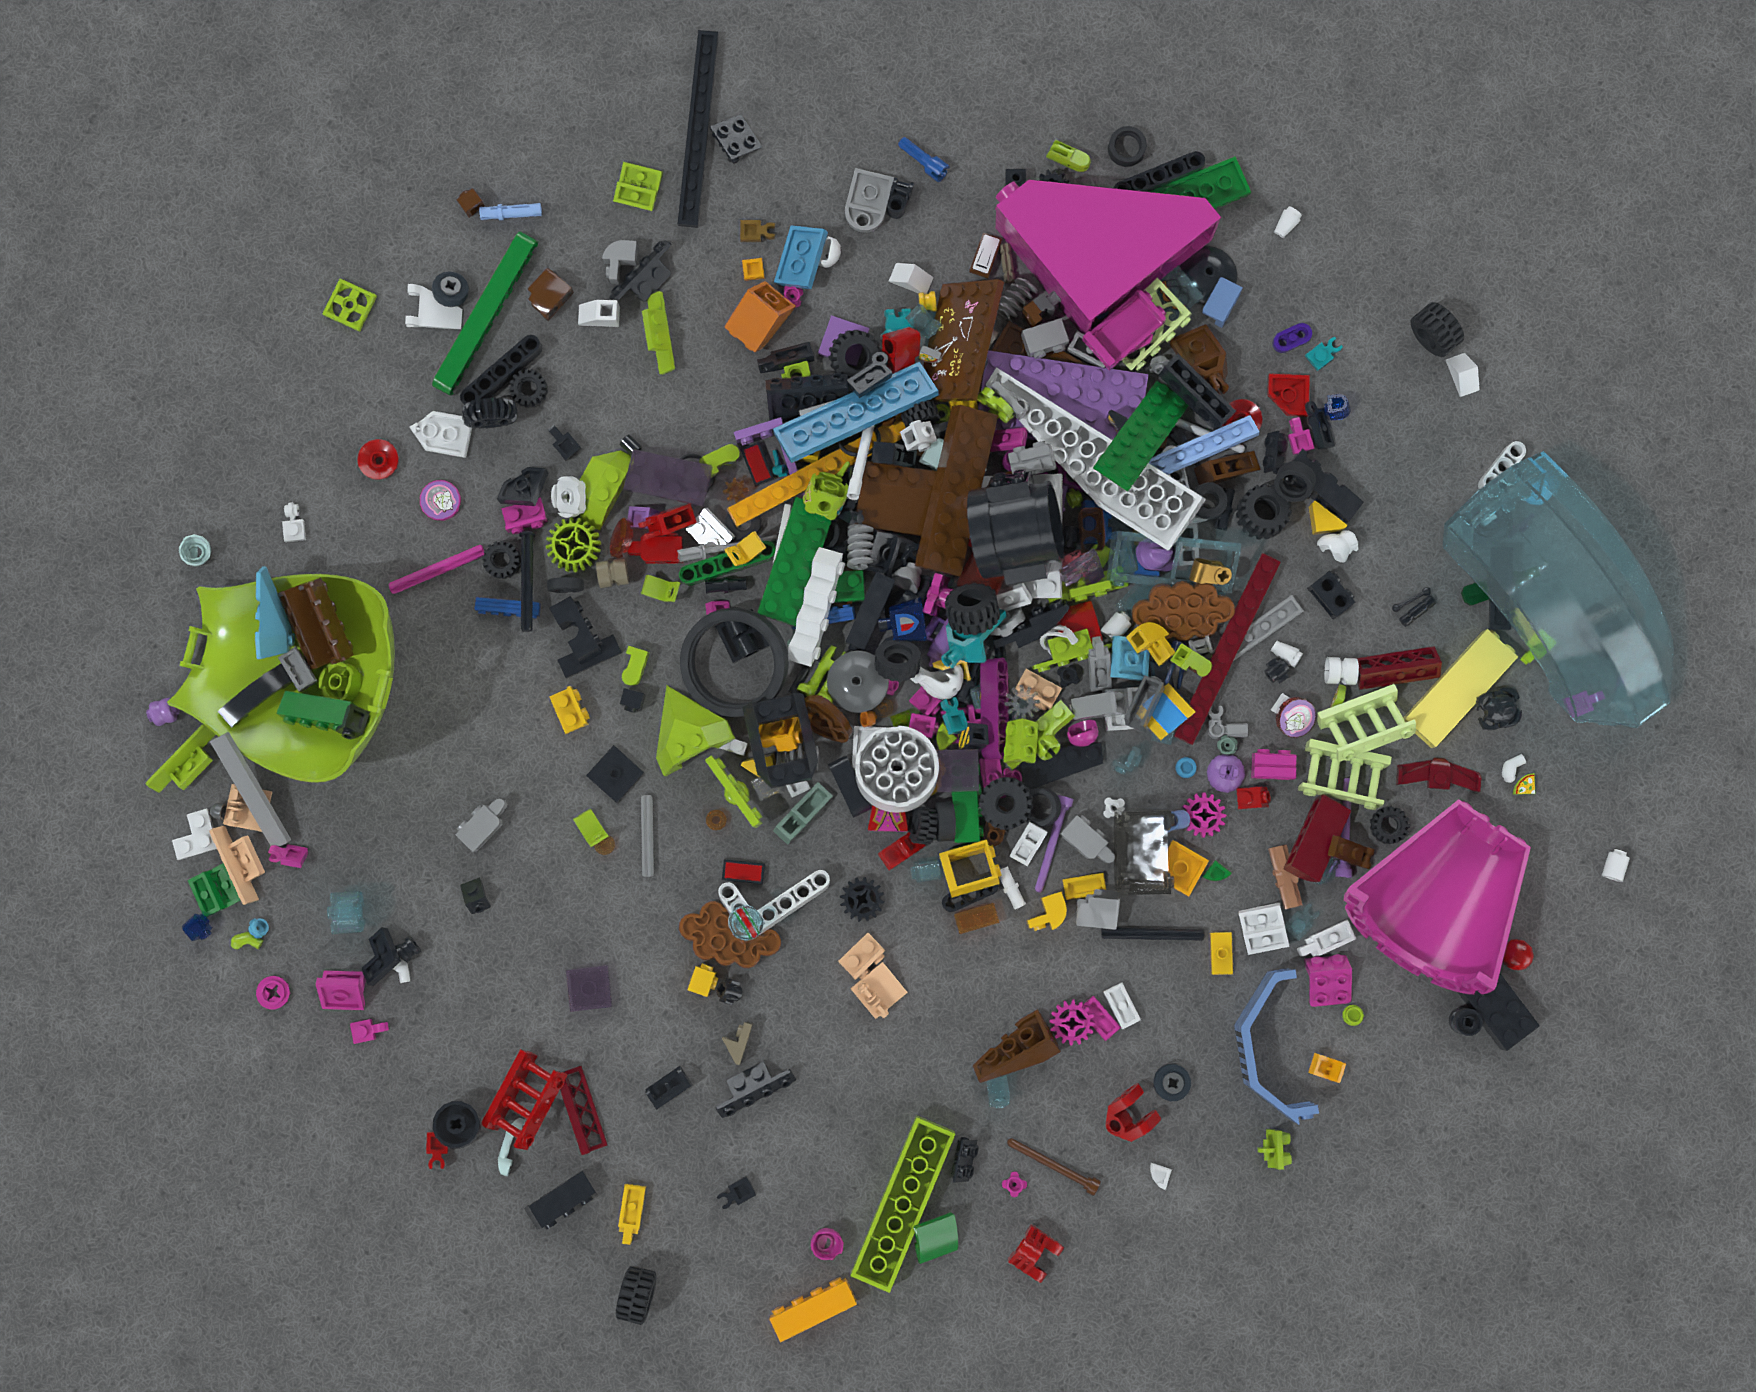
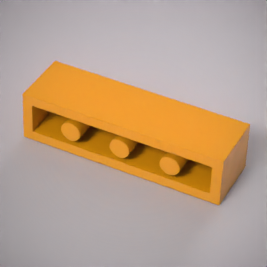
[770,1277,857,1342]

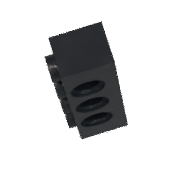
[1158,354,1236,431]

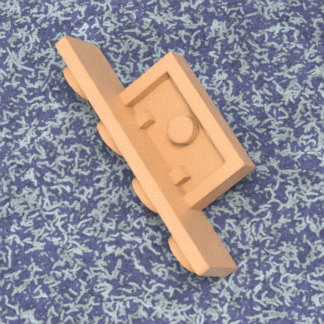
[209,826,265,905]

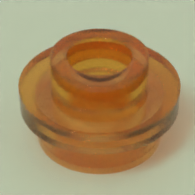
[706,810,727,831]

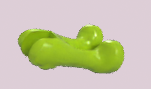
[797,645,846,703]

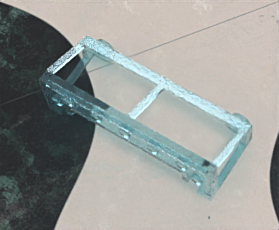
[1107,531,1242,596]

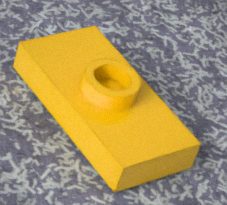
[1210,932,1233,975]

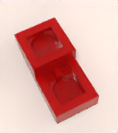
[878,832,926,871]

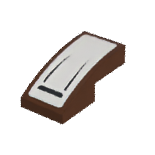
[969,232,1002,279]

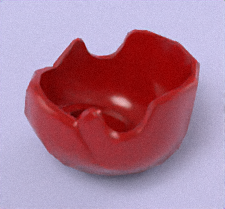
[1502,939,1534,971]

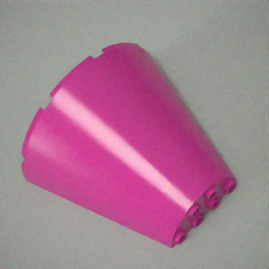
[1344,799,1531,995]

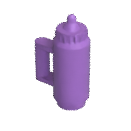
[921,616,949,667]

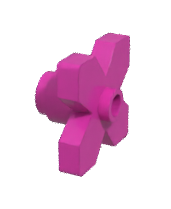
[923,573,954,617]

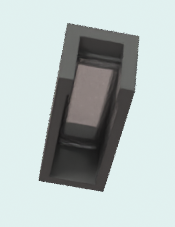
[1124,675,1165,733]

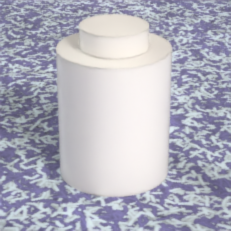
[1100,612,1131,642]
[1602,849,1630,882]

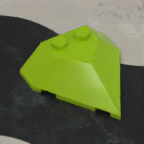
[656,685,735,777]

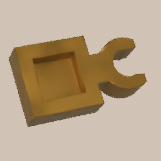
[740,220,775,242]

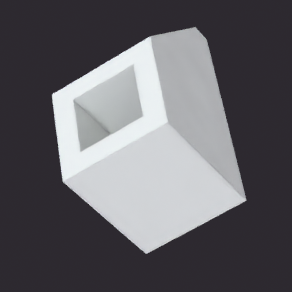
[578,300,620,327]

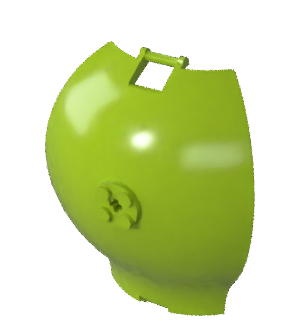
[167,574,395,782]

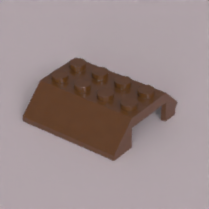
[277,578,354,669]

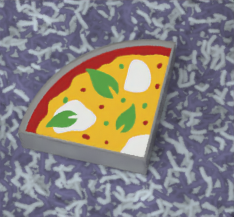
[918,346,942,363]

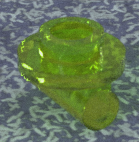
[890,709,911,727]

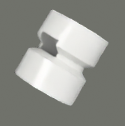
[1324,657,1359,685]

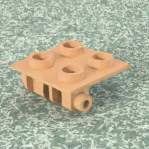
[223,784,272,832]
[850,962,908,1019]

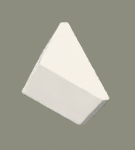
[889,263,933,294]
[1446,353,1479,397]

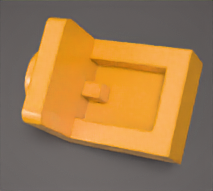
[1308,1053,1346,1083]

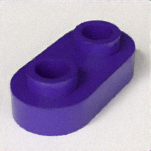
[1272,323,1312,353]

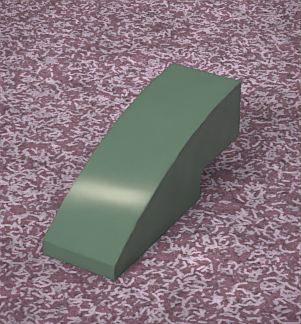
[773,782,833,845]

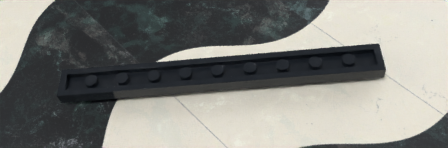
[677,30,719,228]

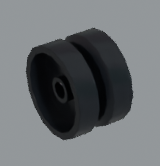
[432,1101,480,1149]

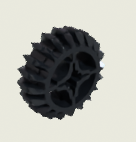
[462,397,518,429]

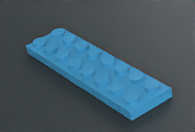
[773,362,939,463]

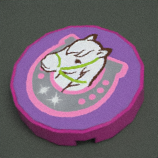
[420,480,461,521]

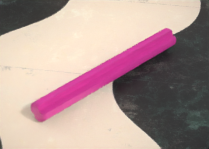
[389,545,485,594]

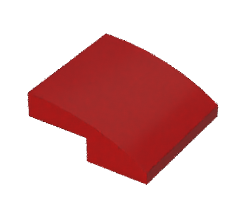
[1055,601,1103,644]

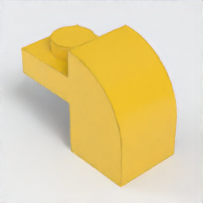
[1126,622,1175,666]
[1026,892,1067,931]

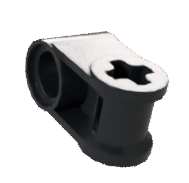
[887,178,914,219]

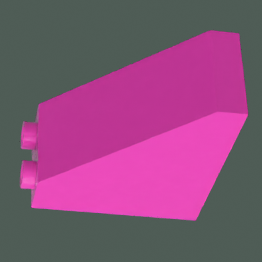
[995,180,1221,335]

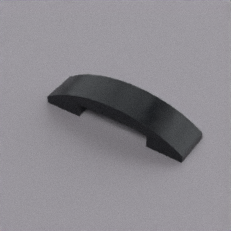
[218,663,293,728]

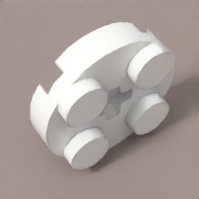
[551,476,586,518]

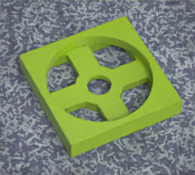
[322,278,377,332]

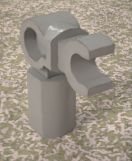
[1208,706,1248,739]

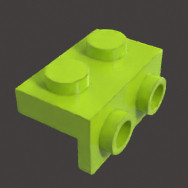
[1004,718,1039,764]

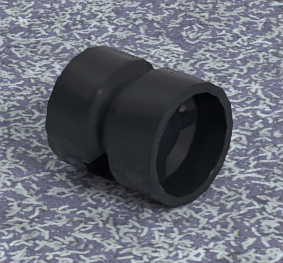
[1449,1007,1483,1036]

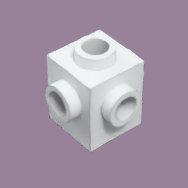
[900,420,937,452]

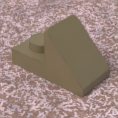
[722,1021,753,1065]

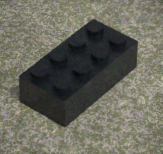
[1458,973,1540,1051]

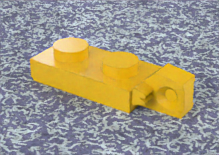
[618,1183,646,1245]

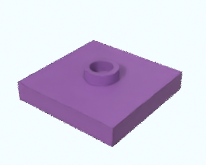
[818,316,869,367]

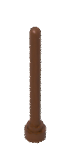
[1007,1138,1101,1196]

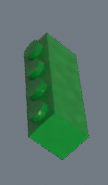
[276,691,356,732]
[950,759,983,843]

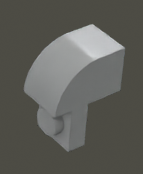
[602,240,638,284]

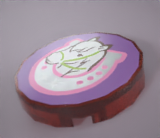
[1276,697,1316,738]

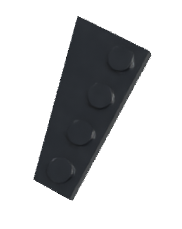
[1020,743,1103,790]

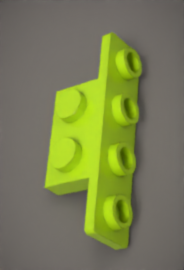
[642,291,675,375]
[1048,567,1129,605]
[1032,629,1112,672]
[145,724,216,793]

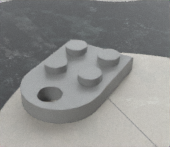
[845,168,894,233]

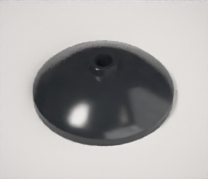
[1177,246,1237,305]

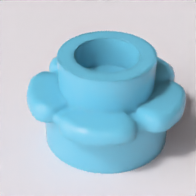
[248,918,269,938]

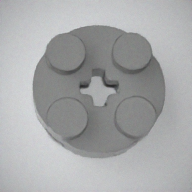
[990,607,1026,637]

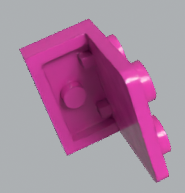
[1305,954,1352,1007]

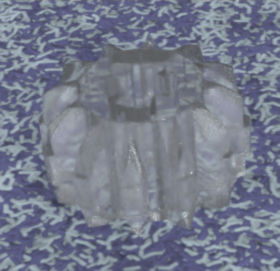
[1005,685,1040,719]

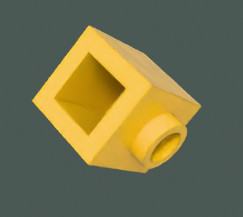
[687,963,719,997]

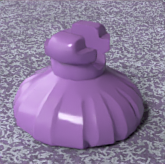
[1207,754,1245,793]

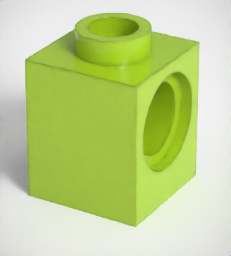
[781,361,811,379]

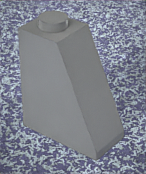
[1069,691,1126,721]

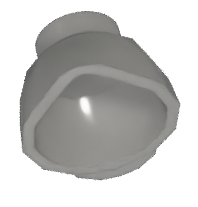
[892,563,922,593]

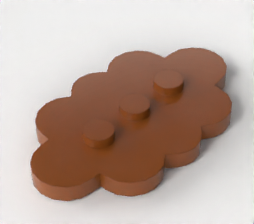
[1131,581,1235,641]
[679,901,781,968]

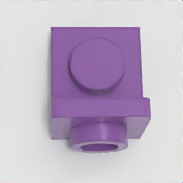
[626,506,660,529]

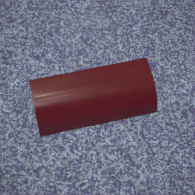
[1283,794,1351,882]

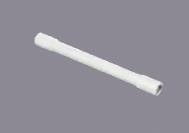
[847,425,875,500]

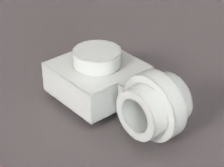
[282,502,306,542]

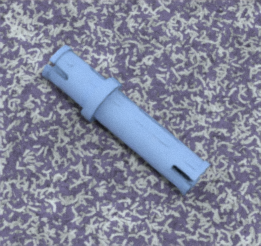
[479,203,542,221]

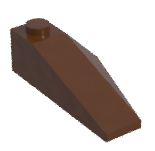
[973,1009,1061,1083]

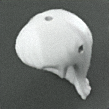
[910,664,964,699]

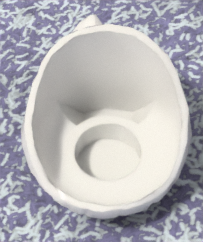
[1317,530,1358,563]

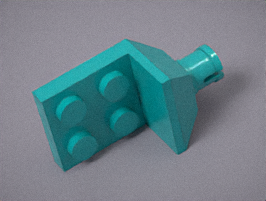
[941,608,1007,668]

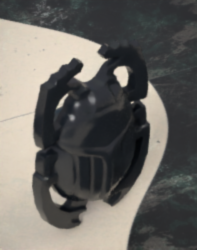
[1476,687,1522,731]

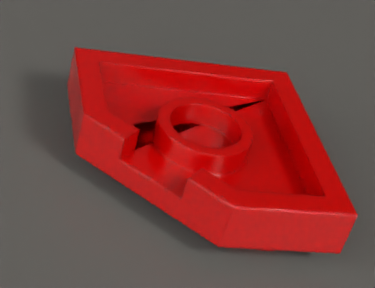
[1267,374,1310,417]

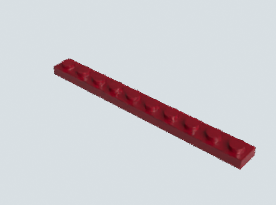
[1173,553,1281,745]

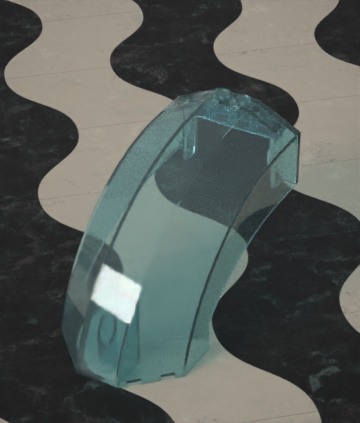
[1442,451,1674,728]

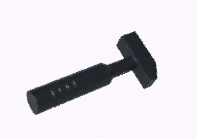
[788,656,821,694]

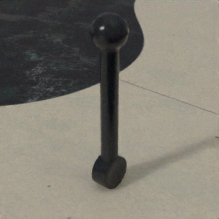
[1392,587,1431,612]

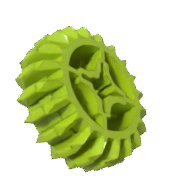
[546,517,601,573]

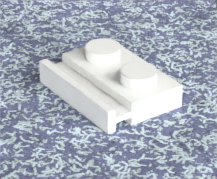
[686,508,735,557]

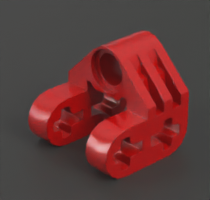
[1106,1083,1161,1142]
[1007,1224,1065,1283]

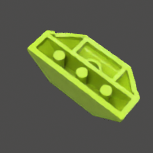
[579,450,639,530]

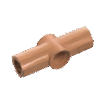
[1268,844,1303,909]

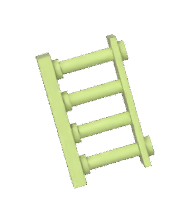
[1317,684,1416,762]
[1298,739,1392,810]

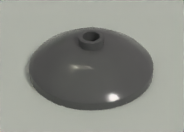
[827,651,889,713]

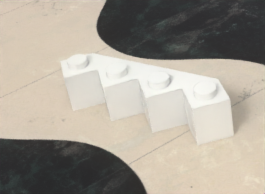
[788,547,845,666]

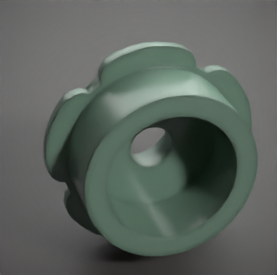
[1217,735,1238,754]

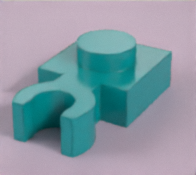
[1305,337,1343,371]
[941,697,968,735]

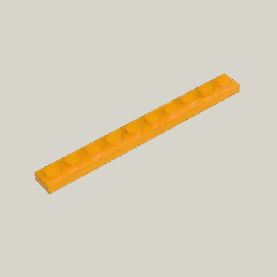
[727,416,905,527]

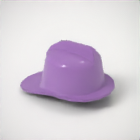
[1136,538,1175,572]

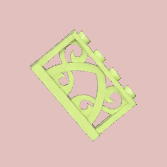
[1121,278,1192,371]

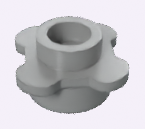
[1150,356,1170,374]

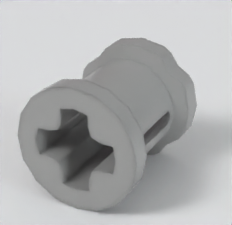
[1189,635,1214,654]

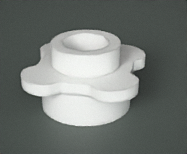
[1103,798,1125,819]

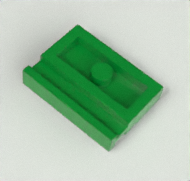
[834,570,865,603]

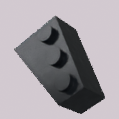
[524,1171,596,1230]

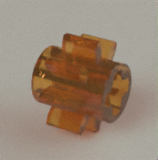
[723,478,749,503]

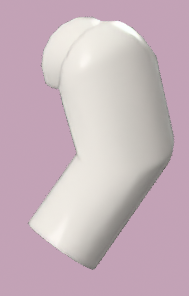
[1502,754,1526,783]
[393,958,410,983]

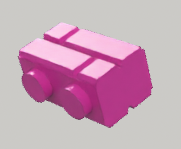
[1251,749,1297,780]

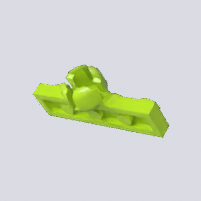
[1003,700,1075,770]
[705,755,763,828]

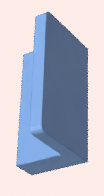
[1202,277,1243,328]

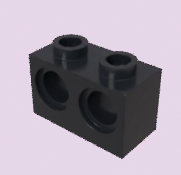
[872,442,917,468]
[1307,570,1356,620]

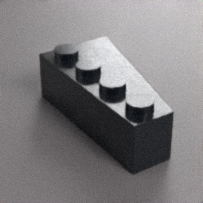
[1283,448,1364,524]

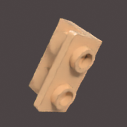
[1014,669,1062,711]
[838,933,885,980]

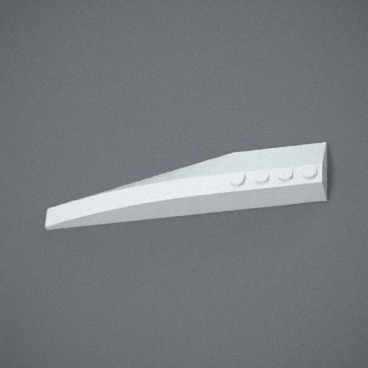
[986,367,1206,551]

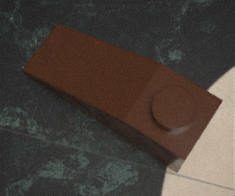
[1194,451,1260,485]

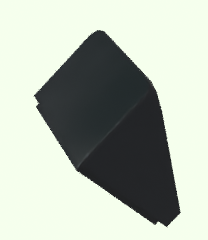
[1107,410,1128,433]

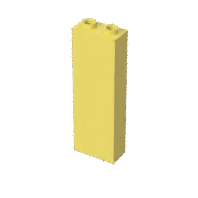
[1403,629,1518,748]

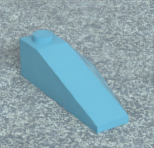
[255,566,295,659]

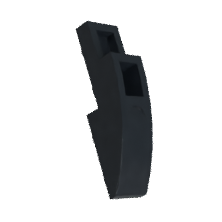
[992,599,1069,648]

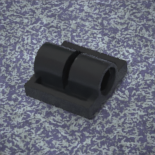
[715,609,770,664]

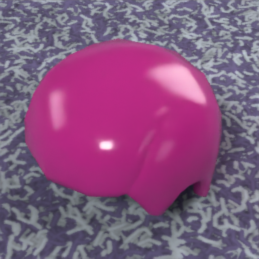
[1067,720,1099,747]
[811,1228,844,1260]

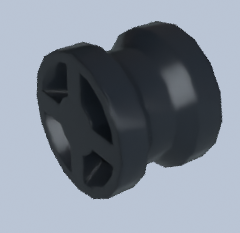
[395,936,422,962]

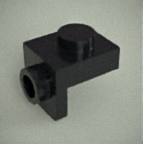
[460,877,491,914]

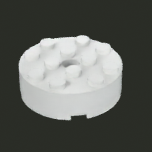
[855,726,939,813]

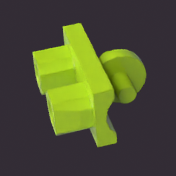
[1257,1129,1292,1170]

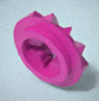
[256,976,290,1009]

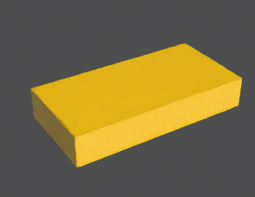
[1062,873,1106,900]

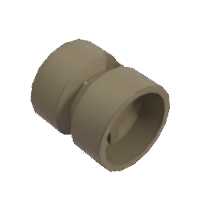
[596,558,629,588]

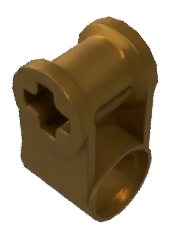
[1189,558,1232,585]

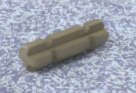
[1000,243,1015,283]

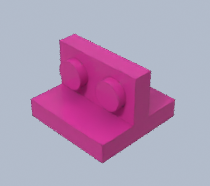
[316,971,366,1010]

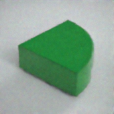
[1203,860,1231,881]

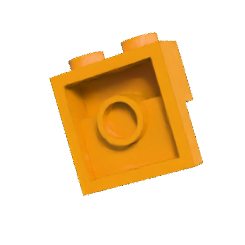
[758,717,803,752]

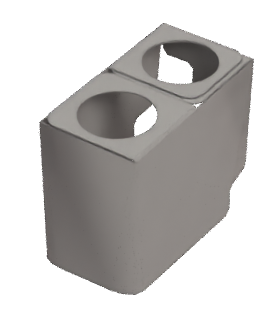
[1076,889,1121,930]

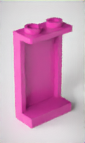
[1082,288,1166,371]

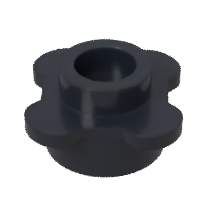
[1057,665,1080,687]

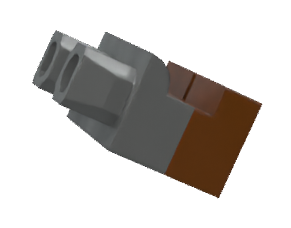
[1022,291,1061,328]

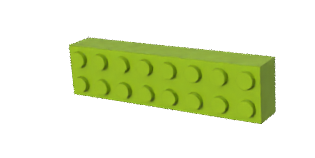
[851,1115,955,1293]

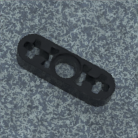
[942,877,998,912]

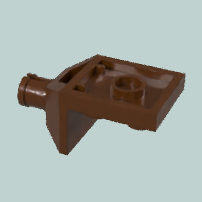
[1170,324,1229,395]

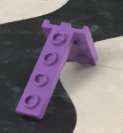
[734,417,806,499]

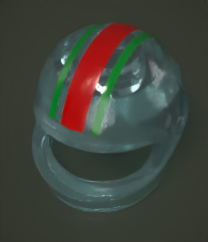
[728,905,764,941]

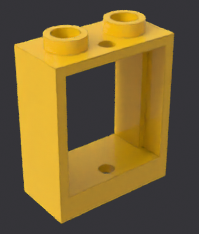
[939,840,1002,898]

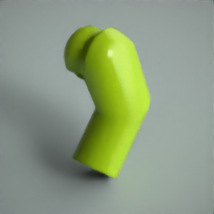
[231,932,264,949]

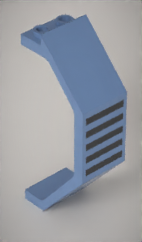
[1234,968,1319,1125]

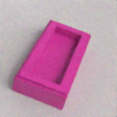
[1080,996,1121,1041]

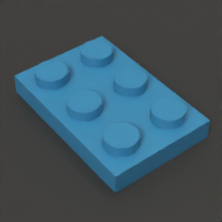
[774,225,828,289]

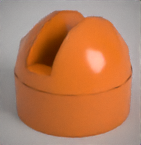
[860,710,877,727]

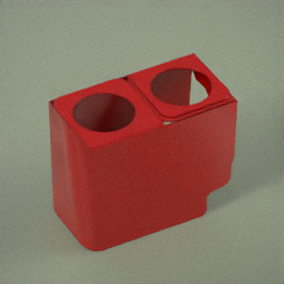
[882,327,921,374]

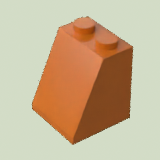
[725,281,796,352]

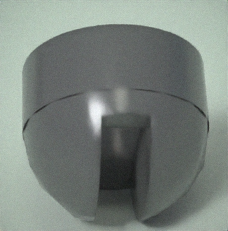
[210,803,227,820]

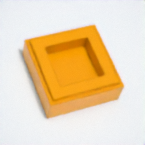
[742,258,765,281]

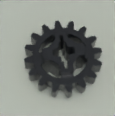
[840,877,885,922]

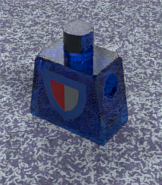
[878,598,927,641]

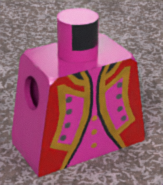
[868,805,908,832]

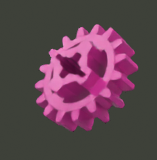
[1182,793,1226,838]
[1050,999,1095,1046]

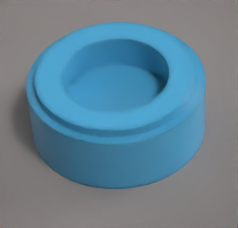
[1175,757,1197,778]

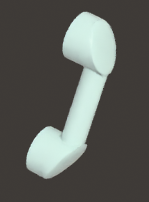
[498,1118,526,1177]

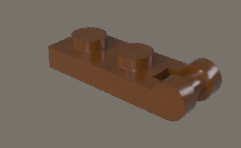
[1328,835,1375,870]

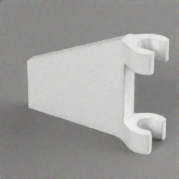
[405,284,463,329]

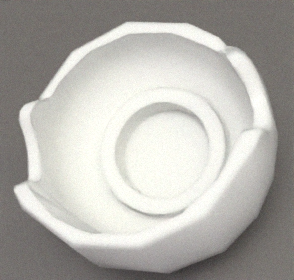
[819,236,841,268]

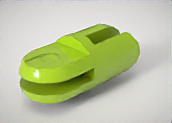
[1046,139,1091,172]

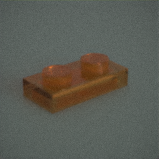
[954,903,1000,934]

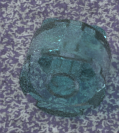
[327,891,365,934]

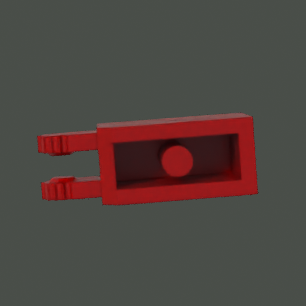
[638,503,697,540]
[624,533,683,564]

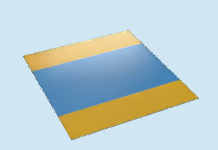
[1137,683,1195,740]

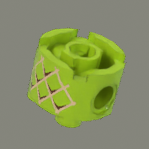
[803,472,849,520]

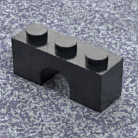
[549,596,603,664]

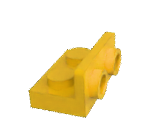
[549,686,590,734]

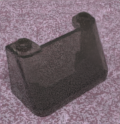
[1114,807,1175,895]

